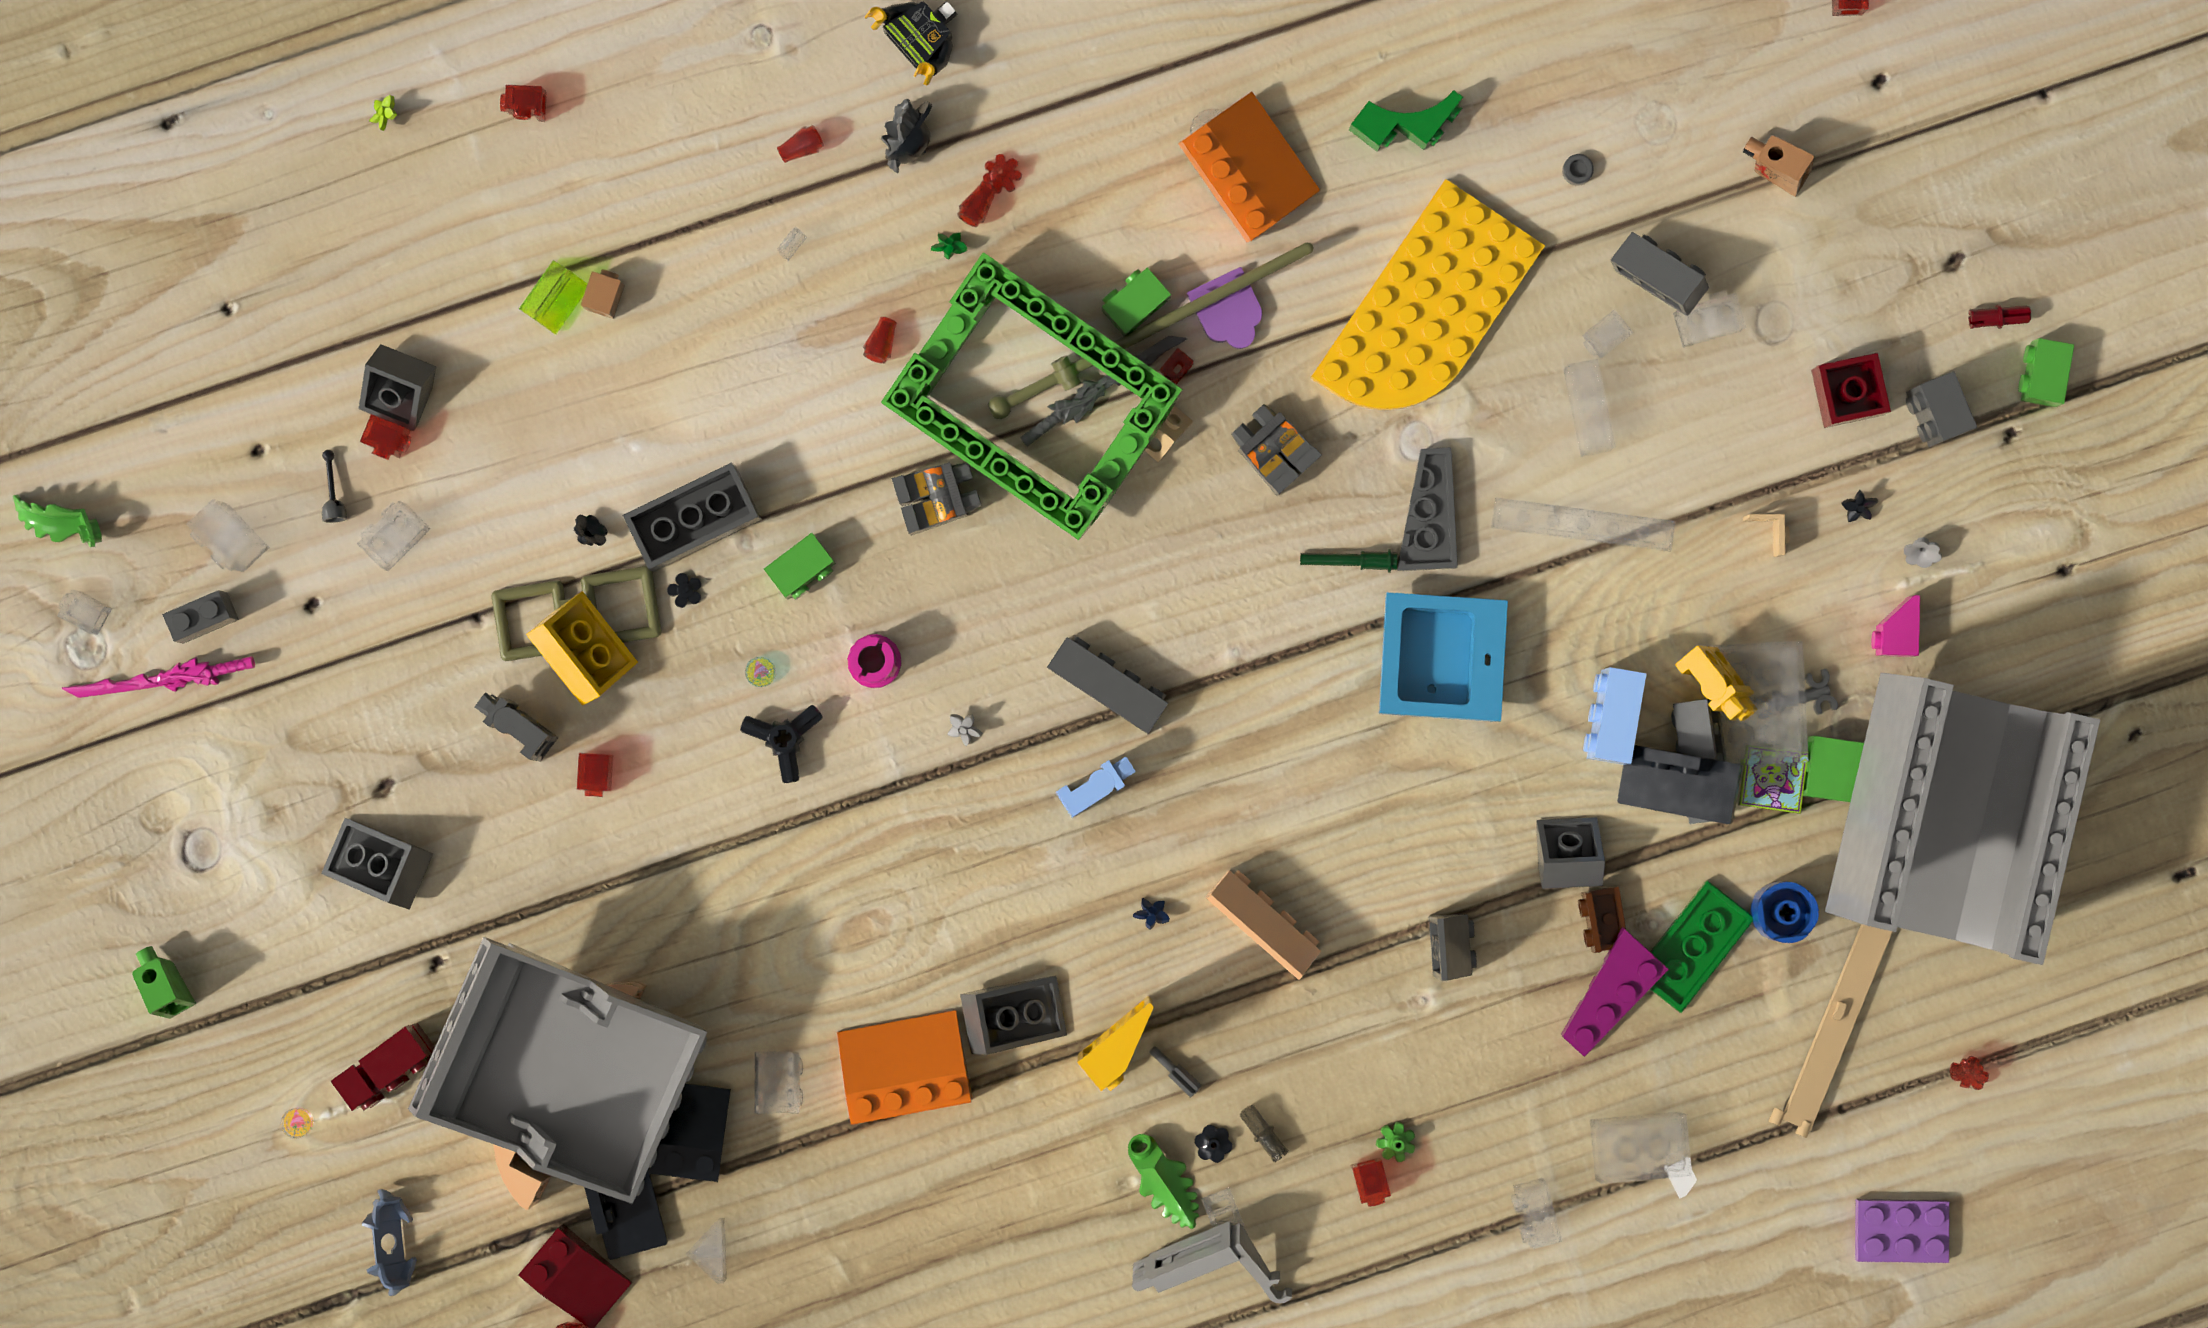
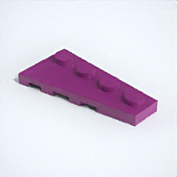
[1561,927,1669,1057]

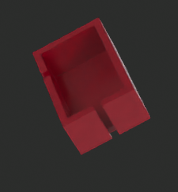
[331,1023,435,1111]

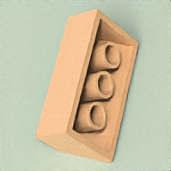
[1205,870,1321,980]

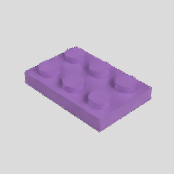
[1855,1199,1949,1263]

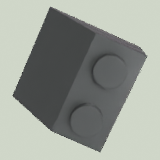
[358,344,436,431]
[1536,817,1605,889]

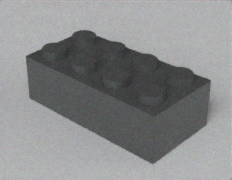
[623,462,762,572]

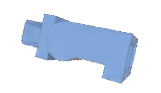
[1056,757,1136,818]

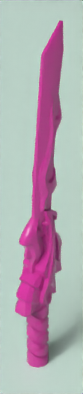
[62,656,255,698]

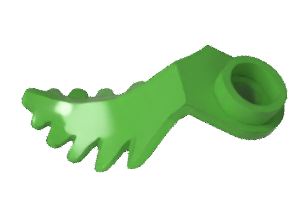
[13,494,102,548]
[1128,1134,1199,1229]

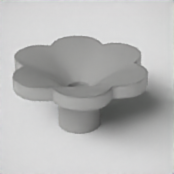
[1904,537,1942,568]

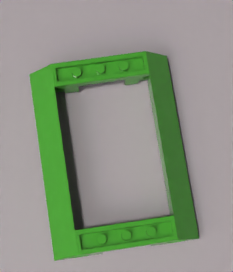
[881,252,1183,540]

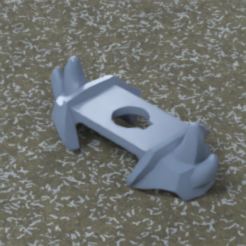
[362,1189,417,1296]

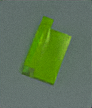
[519,260,587,335]

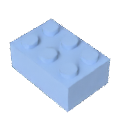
[1583,667,1647,765]

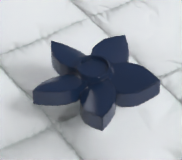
[1133,898,1170,930]

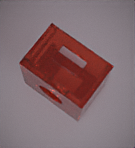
[1158,348,1194,385]

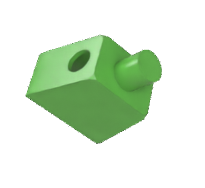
[132,946,196,1019]

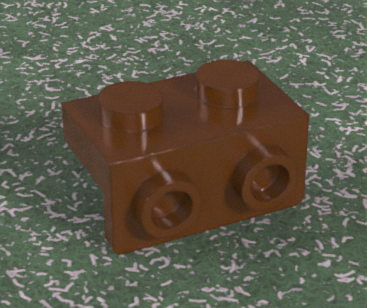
[1578,886,1626,953]

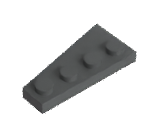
[1397,447,1458,571]

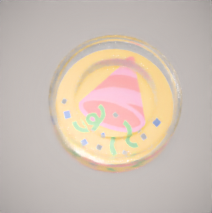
[281,1107,313,1139]

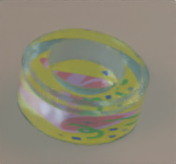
[745,657,776,687]

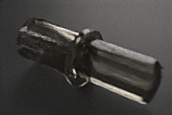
[1240,1105,1289,1162]

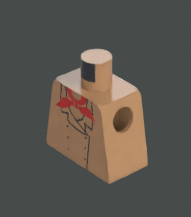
[1743,136,1815,197]

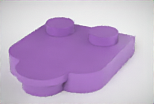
[1187,267,1262,349]

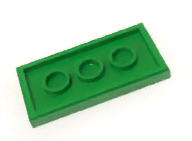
[1650,880,1753,1013]

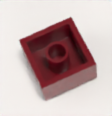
[1811,353,1891,428]

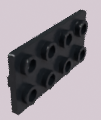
[1617,745,1742,824]
[584,1173,668,1260]

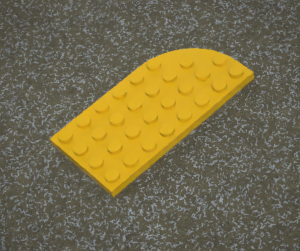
[1311,179,1545,410]

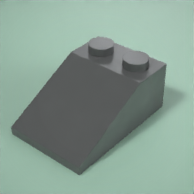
[321,818,433,910]
[1429,914,1477,981]
[960,976,1067,1055]

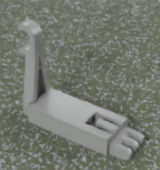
[1132,1221,1292,1303]

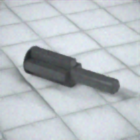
[1150,1046,1202,1098]

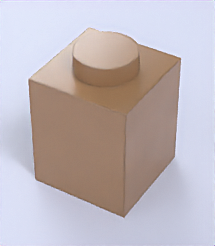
[581,269,625,319]

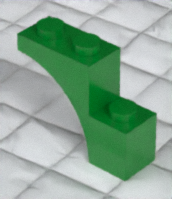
[1349,90,1463,151]

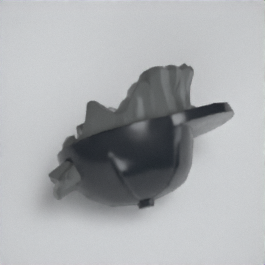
[881,99,932,173]

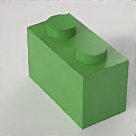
[1102,267,1171,336]
[2018,338,2074,407]
[764,533,836,600]

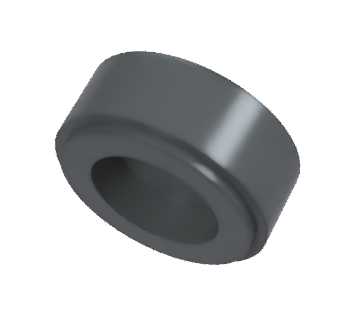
[1562,154,1594,186]

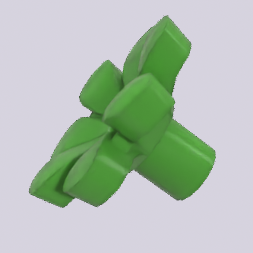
[1376,1122,1415,1162]

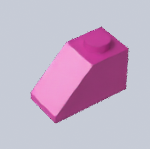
[1871,595,1920,657]

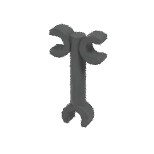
[1754,669,1838,719]

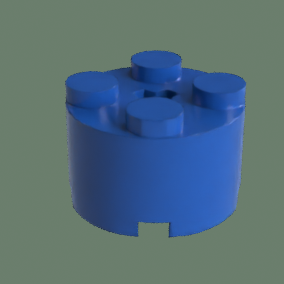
[1751,881,1819,943]

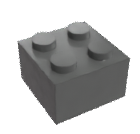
[1906,371,1977,447]

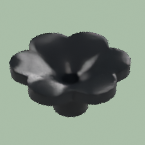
[574,514,608,546]
[1194,1125,1232,1163]

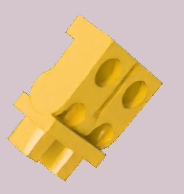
[1675,645,1758,721]

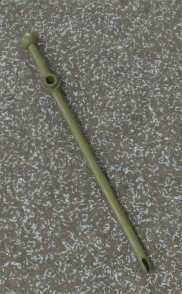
[988,242,1314,419]

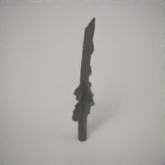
[1020,336,1187,447]

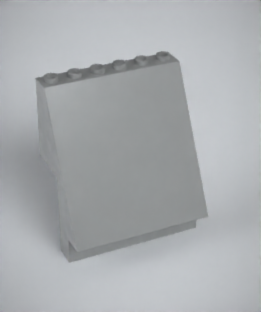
[408,937,707,1204]

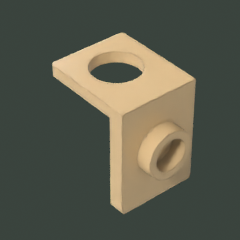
[1145,405,1193,462]
[1743,514,1790,557]

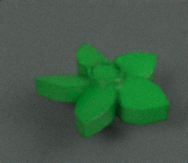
[931,233,967,260]

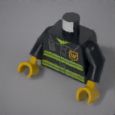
[865,1,958,86]

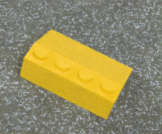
[1077,996,1154,1091]

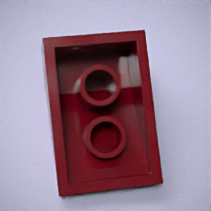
[518,1224,633,1328]

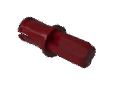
[1968,305,2031,329]

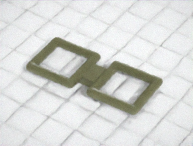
[491,566,662,661]

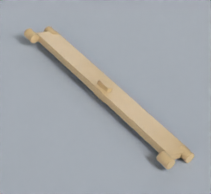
[1768,924,1893,1138]

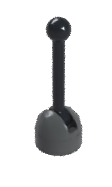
[322,450,347,523]

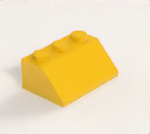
[526,591,638,706]

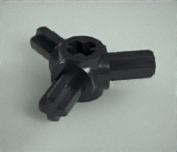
[740,705,823,784]

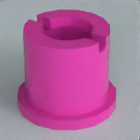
[847,634,902,688]

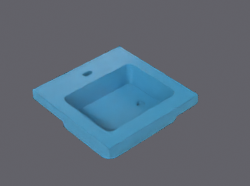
[1379,592,1508,722]

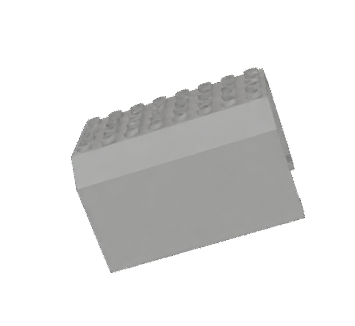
[1825,673,2100,965]

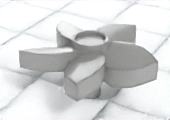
[947,714,983,747]

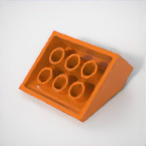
[1178,91,1320,242]
[837,1010,973,1125]

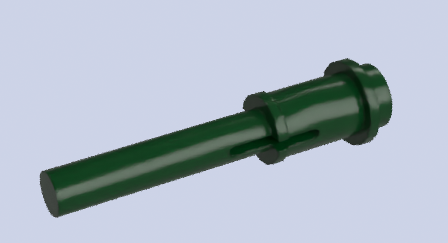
[1300,549,1397,573]

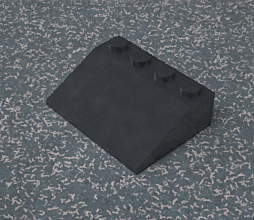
[646,1083,731,1182]

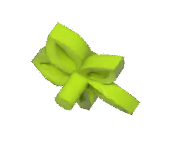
[369,95,397,131]

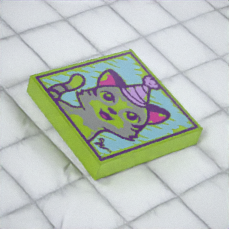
[1738,745,1808,814]

